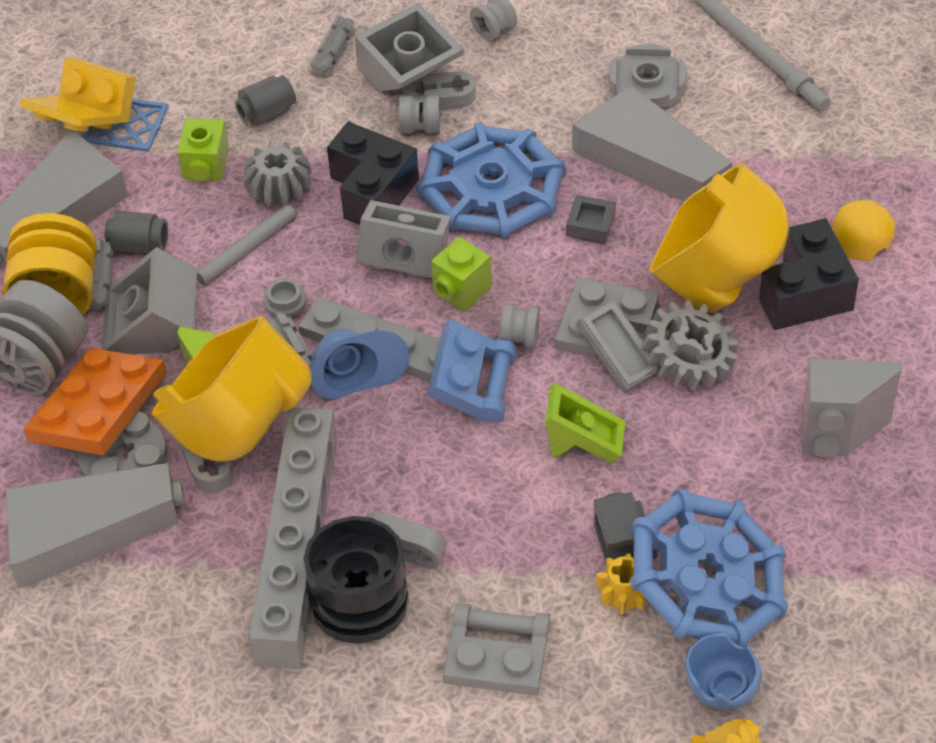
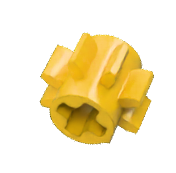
[596,553,645,615]

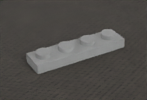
[299,296,440,382]

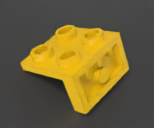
[19,57,136,132]

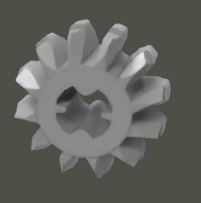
[243,141,312,209]

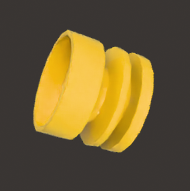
[2,213,97,315]

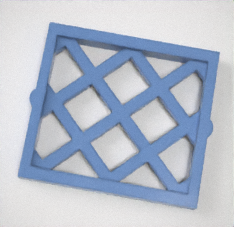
[82,99,168,152]

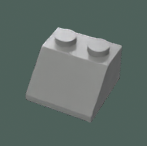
[355,3,464,91]
[102,247,198,354]
[802,358,902,458]

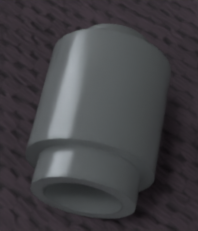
[235,75,296,126]
[105,211,168,254]

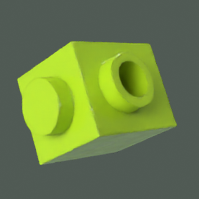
[177,118,229,182]
[431,236,492,312]

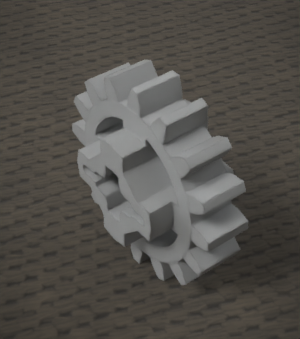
[642,300,738,390]

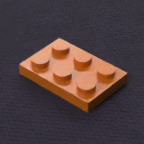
[24,348,167,456]

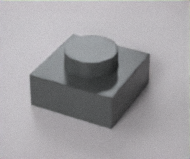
[566,195,616,243]

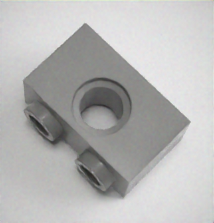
[356,200,451,278]

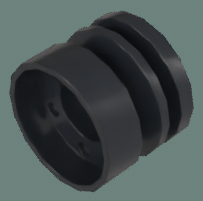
[303,516,409,644]

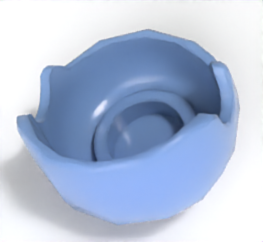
[685,633,762,711]

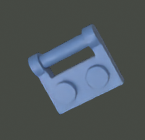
[427,319,517,423]

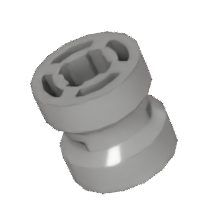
[399,95,441,134]

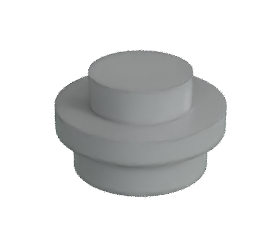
[264,279,306,317]

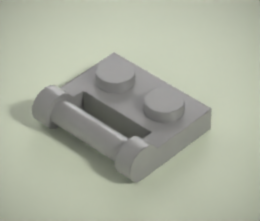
[443,603,550,696]

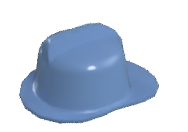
[310,329,410,400]

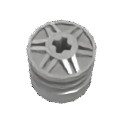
[0,280,88,395]

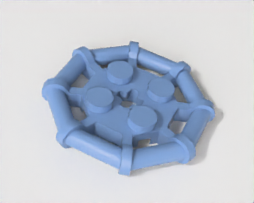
[416,122,567,239]
[630,488,788,647]

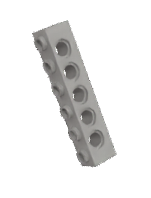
[249,407,337,669]

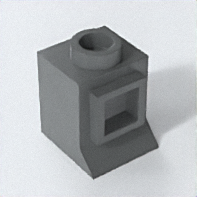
[593,492,658,564]

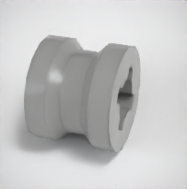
[470,0,517,42]
[500,303,540,349]

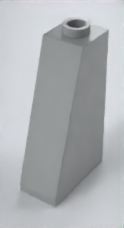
[572,86,732,202]
[0,130,128,268]
[5,463,185,588]

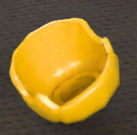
[831,199,896,261]

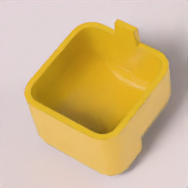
[649,163,789,313]
[152,315,312,462]

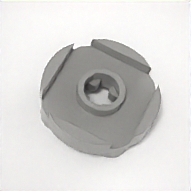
[609,44,687,109]
[77,411,168,477]

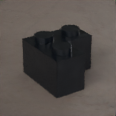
[327,121,419,225]
[759,218,859,331]

